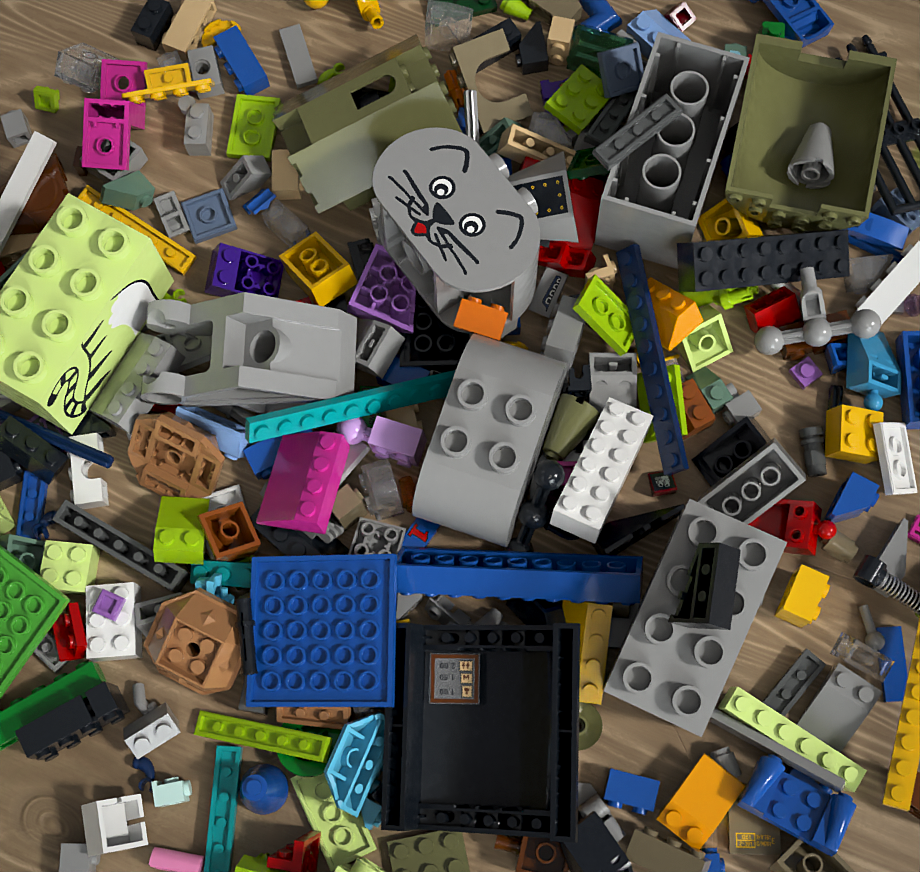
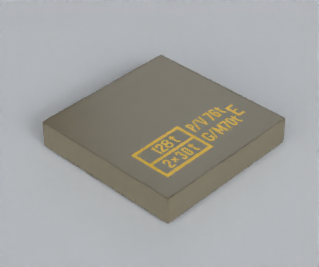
[727,802,781,855]

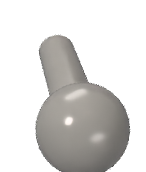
[858,605,885,651]

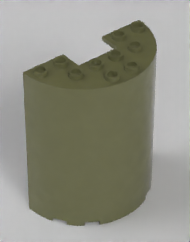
[725,33,897,233]

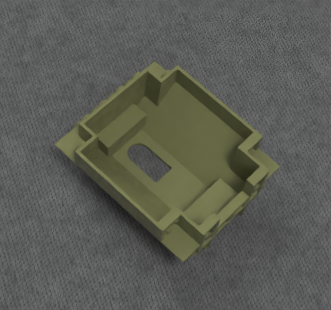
[272,34,462,214]

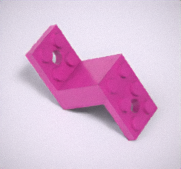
[82,59,147,171]

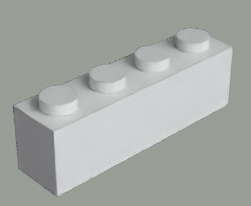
[853,241,920,325]

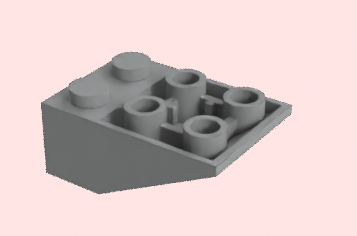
[355,319,405,379]
[588,353,637,415]
[348,517,406,555]

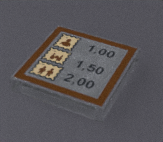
[429,653,480,704]

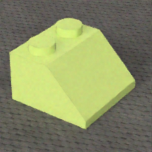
[676,304,733,373]

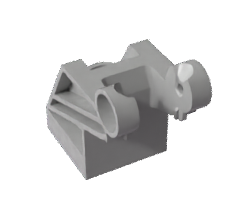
[140,292,357,414]

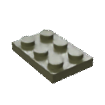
[387,831,470,872]

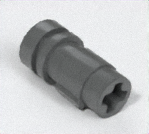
[799,426,827,477]

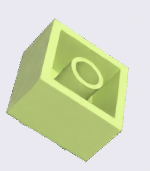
[40,540,100,596]

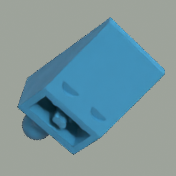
[846,331,901,411]

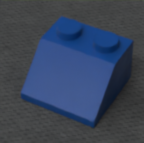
[823,472,880,523]

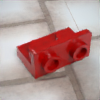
[52,602,87,662]

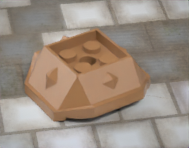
[127,412,225,498]
[143,587,241,695]

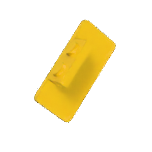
[121,63,215,104]

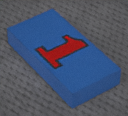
[402,518,441,548]

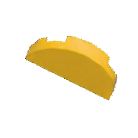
[201,19,241,47]

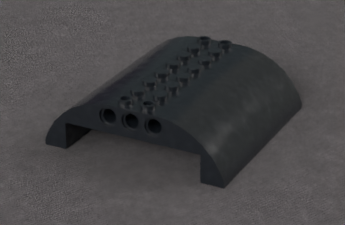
[381,623,580,843]

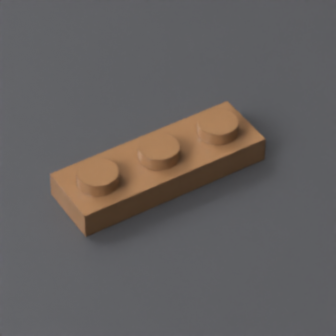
[276,707,351,730]

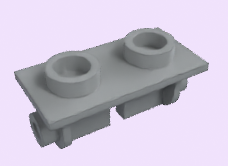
[424,594,473,625]

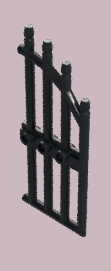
[835,35,920,216]

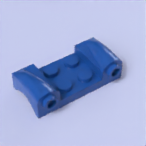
[748,0,834,48]
[737,754,857,856]

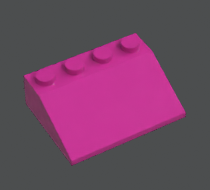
[256,431,350,534]

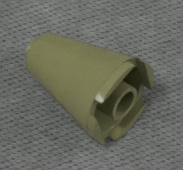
[542,394,600,461]

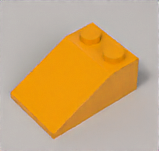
[656,753,746,850]

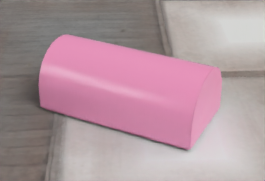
[148,847,205,872]

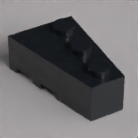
[668,542,741,630]

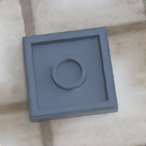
[597,42,644,98]
[181,188,238,244]

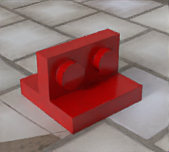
[267,830,321,872]

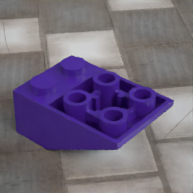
[204,243,284,298]

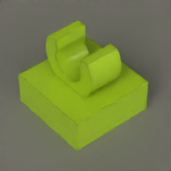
[33,85,60,113]

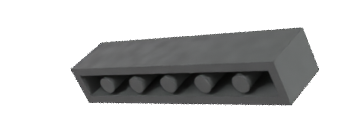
[52,499,190,593]

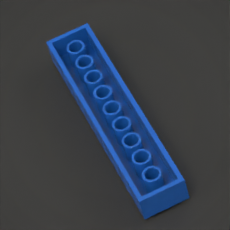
[397,547,643,606]

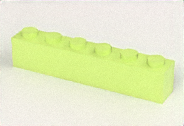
[718,686,867,793]

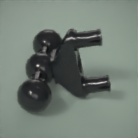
[504,459,580,552]

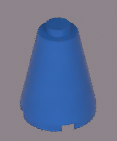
[239,764,288,815]

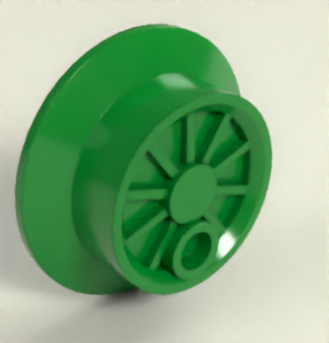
[277,723,342,777]

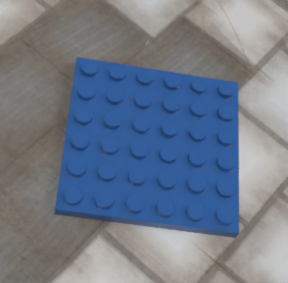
[246,554,397,707]

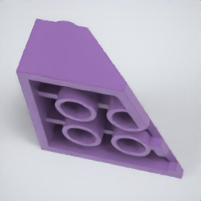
[347,243,416,334]

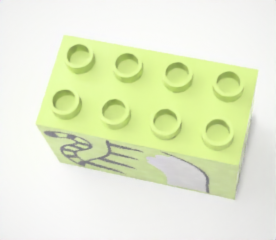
[0,193,174,435]

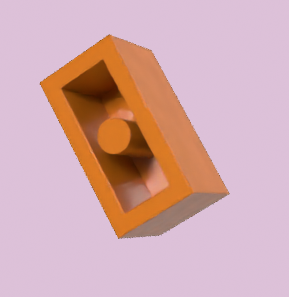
[453,296,508,341]

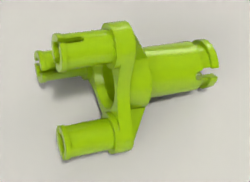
[677,286,759,310]

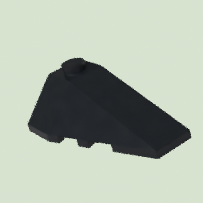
[590,504,685,555]

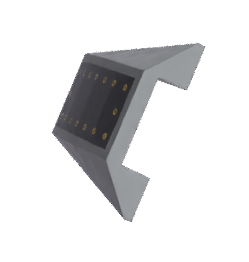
[507,151,579,243]

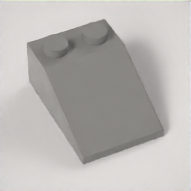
[796,663,882,753]

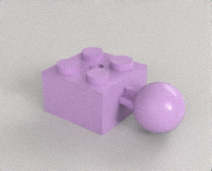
[336,416,427,468]

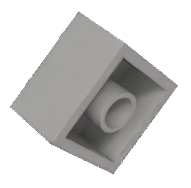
[80,139,148,183]

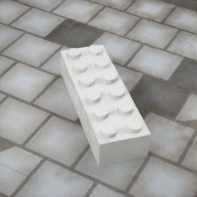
[550,397,653,544]

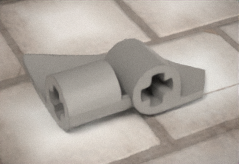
[578,783,626,842]

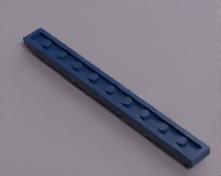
[616,244,689,476]

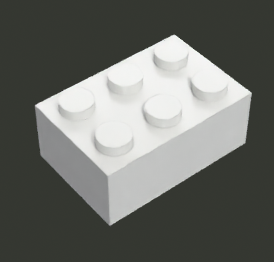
[86,582,142,662]

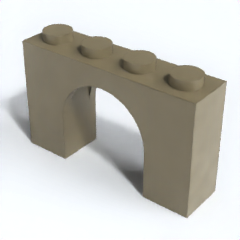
[448,28,533,135]

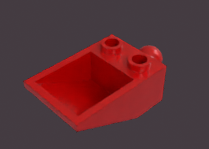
[748,499,837,556]

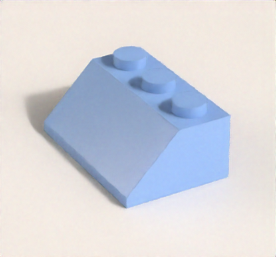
[626,9,691,59]
[176,406,251,460]

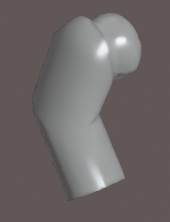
[132,683,158,716]

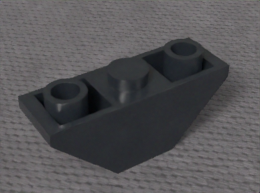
[506,598,566,625]

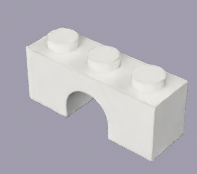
[67,433,109,509]

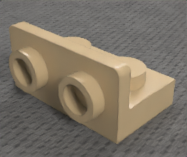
[584,254,617,292]

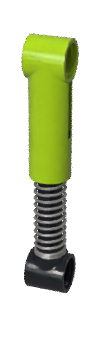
[853,554,920,618]

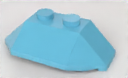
[324,712,385,817]

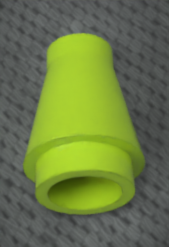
[499,0,533,21]

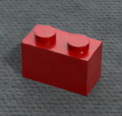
[744,286,801,333]

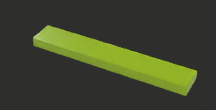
[194,710,333,763]

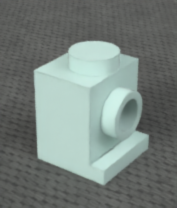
[151,777,192,807]

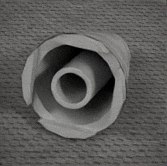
[787,122,835,189]

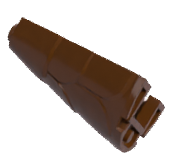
[0,153,70,237]

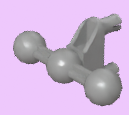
[754,267,881,355]

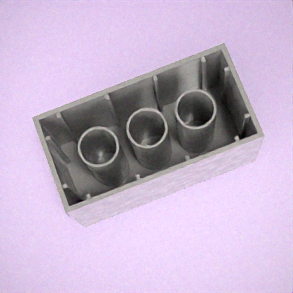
[594,32,750,269]
[603,499,787,737]

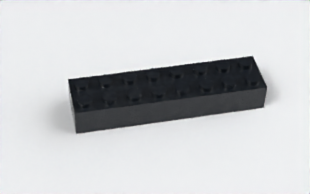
[677,230,850,292]

